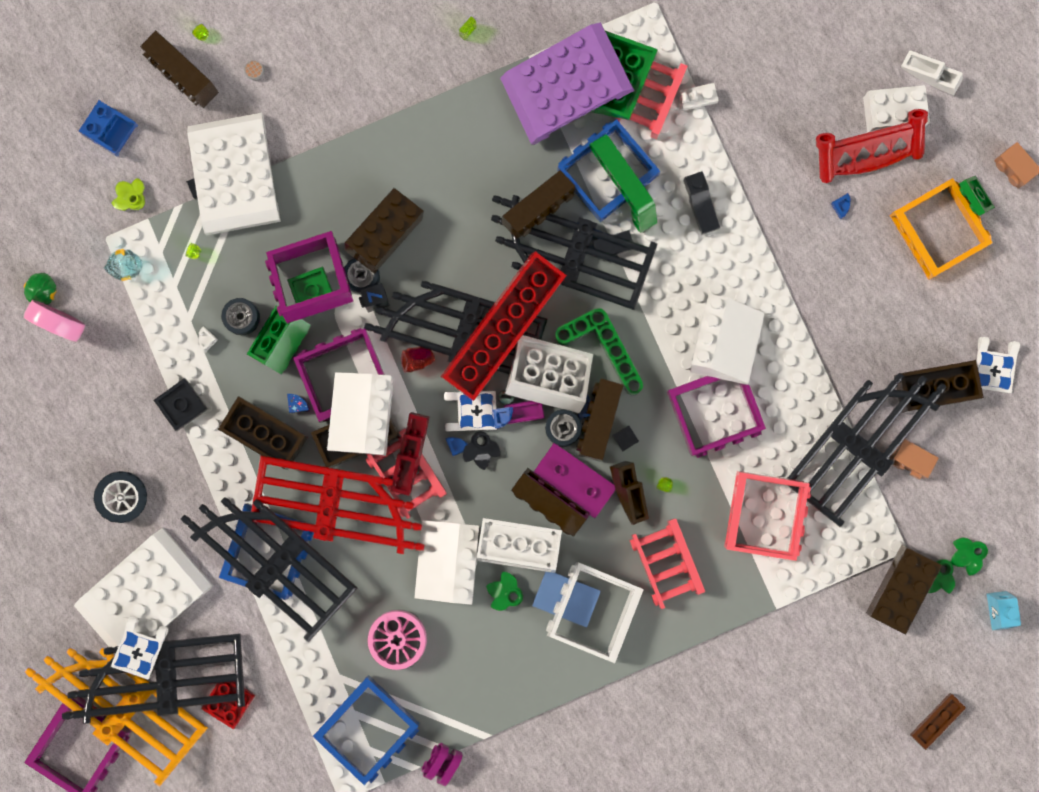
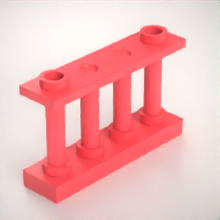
[616,61,688,140]
[365,428,447,519]
[630,518,705,609]

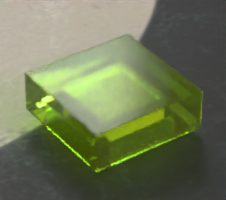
[459,16,477,41]

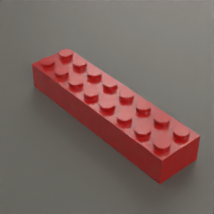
[440,252,567,401]

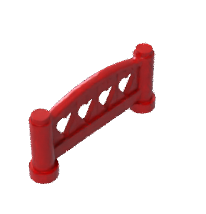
[816,109,928,183]

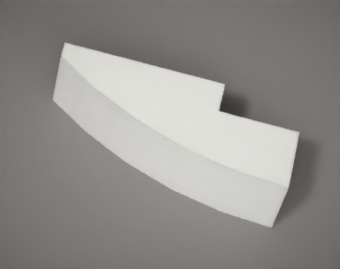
[901,50,963,95]

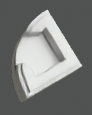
[198,326,218,353]

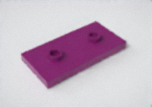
[534,443,616,519]

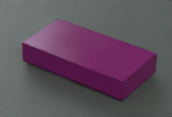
[504,401,545,425]

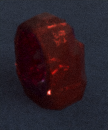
[401,347,435,373]

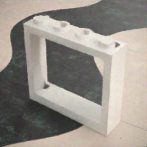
[546,562,644,663]

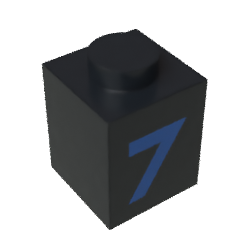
[359,283,390,313]

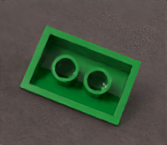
[247,305,311,375]

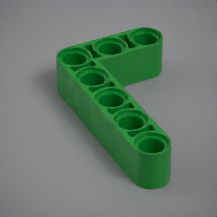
[589,134,657,233]
[555,308,643,395]

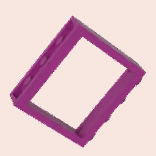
[265,231,354,323]
[293,328,393,423]
[667,376,766,458]
[24,697,132,792]

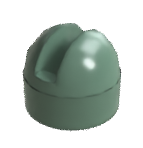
[498,389,514,405]

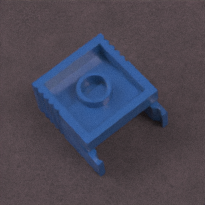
[78,100,138,157]

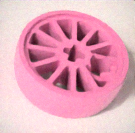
[24,300,85,342]
[367,610,427,670]

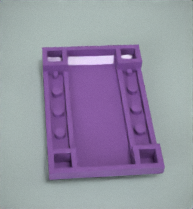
[500,22,634,145]

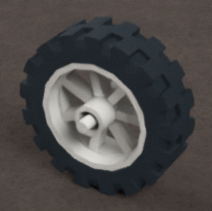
[93,471,147,523]

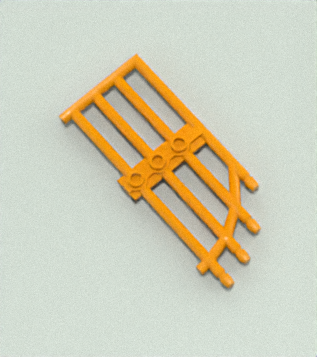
[25,648,208,787]

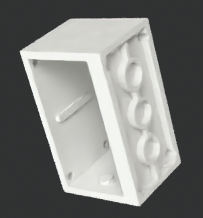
[477,518,562,573]

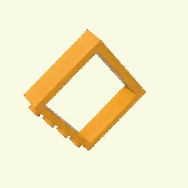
[889,178,993,280]

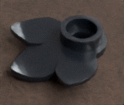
[463,431,500,470]

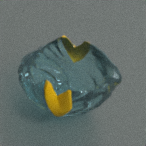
[104,249,143,281]

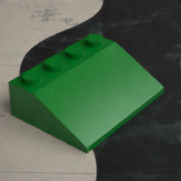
[591,30,658,120]

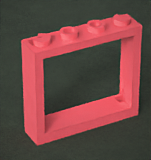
[724,471,811,561]

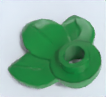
[950,538,988,576]
[928,559,955,594]
[486,572,523,611]

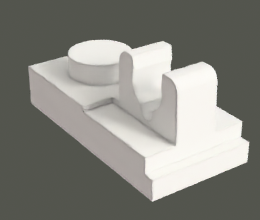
[677,83,719,111]

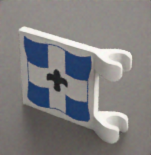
[976,337,1020,393]
[444,391,497,432]
[111,616,168,680]

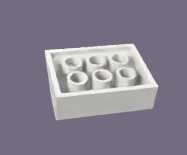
[691,294,765,385]
[505,335,593,413]
[327,372,394,456]
[415,520,480,605]

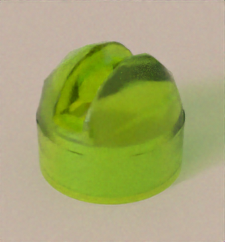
[192,24,209,41]
[185,243,202,259]
[656,477,673,492]

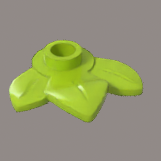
[112,178,145,211]

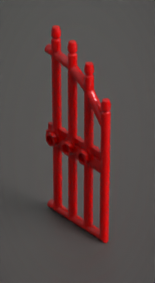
[251,456,425,554]

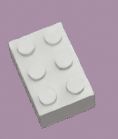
[863,85,930,133]

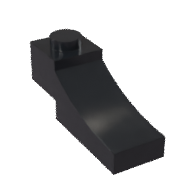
[683,171,720,235]

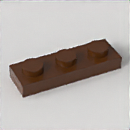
[910,693,966,750]

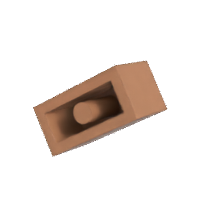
[994,142,1039,189]
[890,439,939,480]

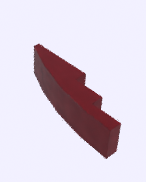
[391,412,430,496]

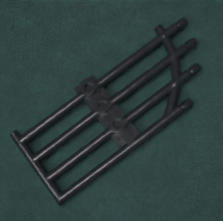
[491,195,658,310]
[364,281,548,374]
[787,373,947,527]
[181,497,358,642]
[62,633,245,724]

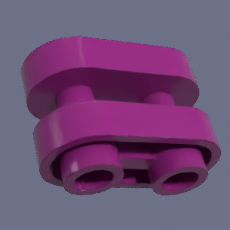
[421,743,463,786]

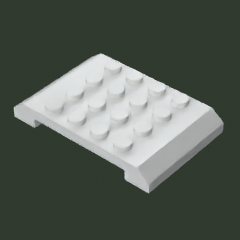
[187,113,281,236]
[74,528,214,647]

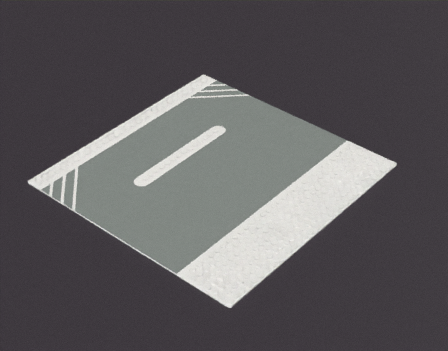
[106,3,906,792]

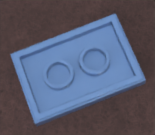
[532,572,601,627]

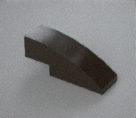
[610,461,649,525]

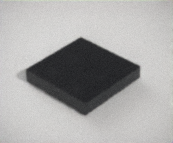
[153,378,208,432]

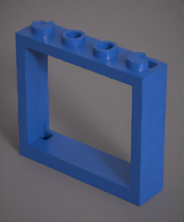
[557,119,660,223]
[219,503,314,600]
[313,675,420,785]

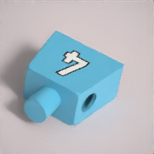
[986,591,1021,630]

